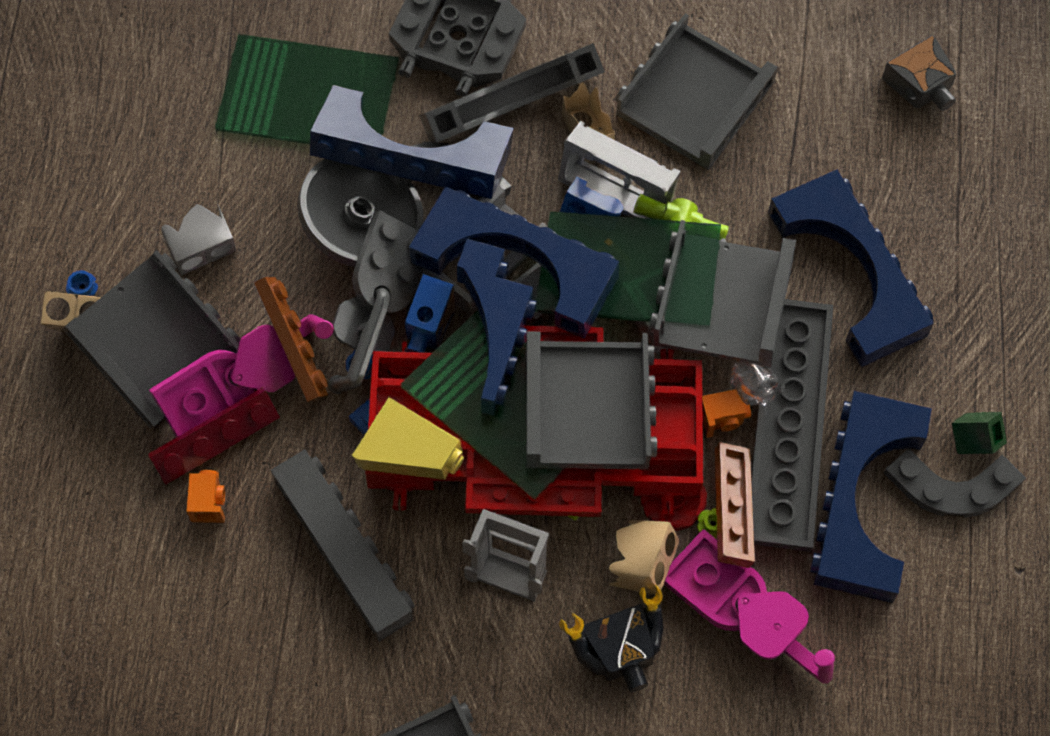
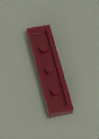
[147,388,280,485]

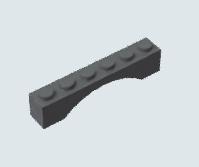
[419,43,605,143]

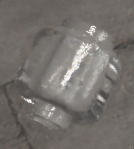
[730,361,779,406]

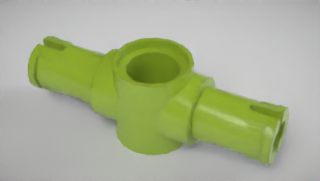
[633,194,729,241]

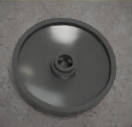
[297,159,423,267]

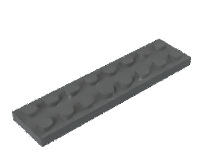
[751,299,833,552]

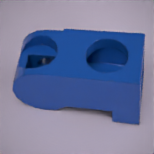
[559,176,624,233]

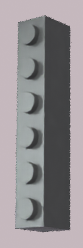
[271,449,415,642]

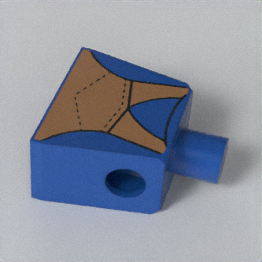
[405,274,456,353]

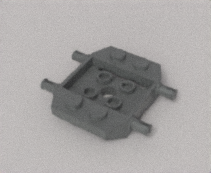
[389,0,526,97]

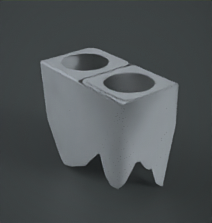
[159,203,236,275]

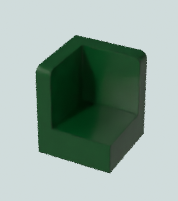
[951,412,1007,454]

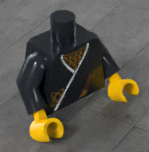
[559,585,664,693]

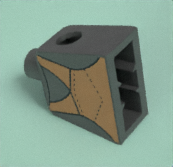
[882,35,956,111]

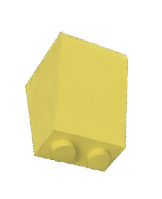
[352,397,464,480]

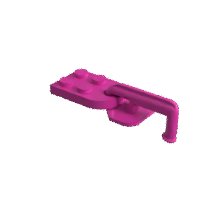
[149,314,334,437]
[663,529,835,684]

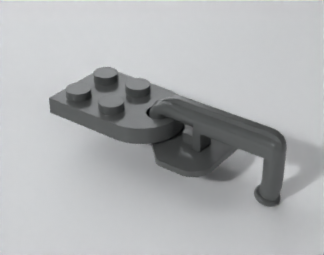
[328,210,423,394]

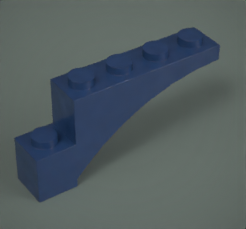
[457,239,537,416]

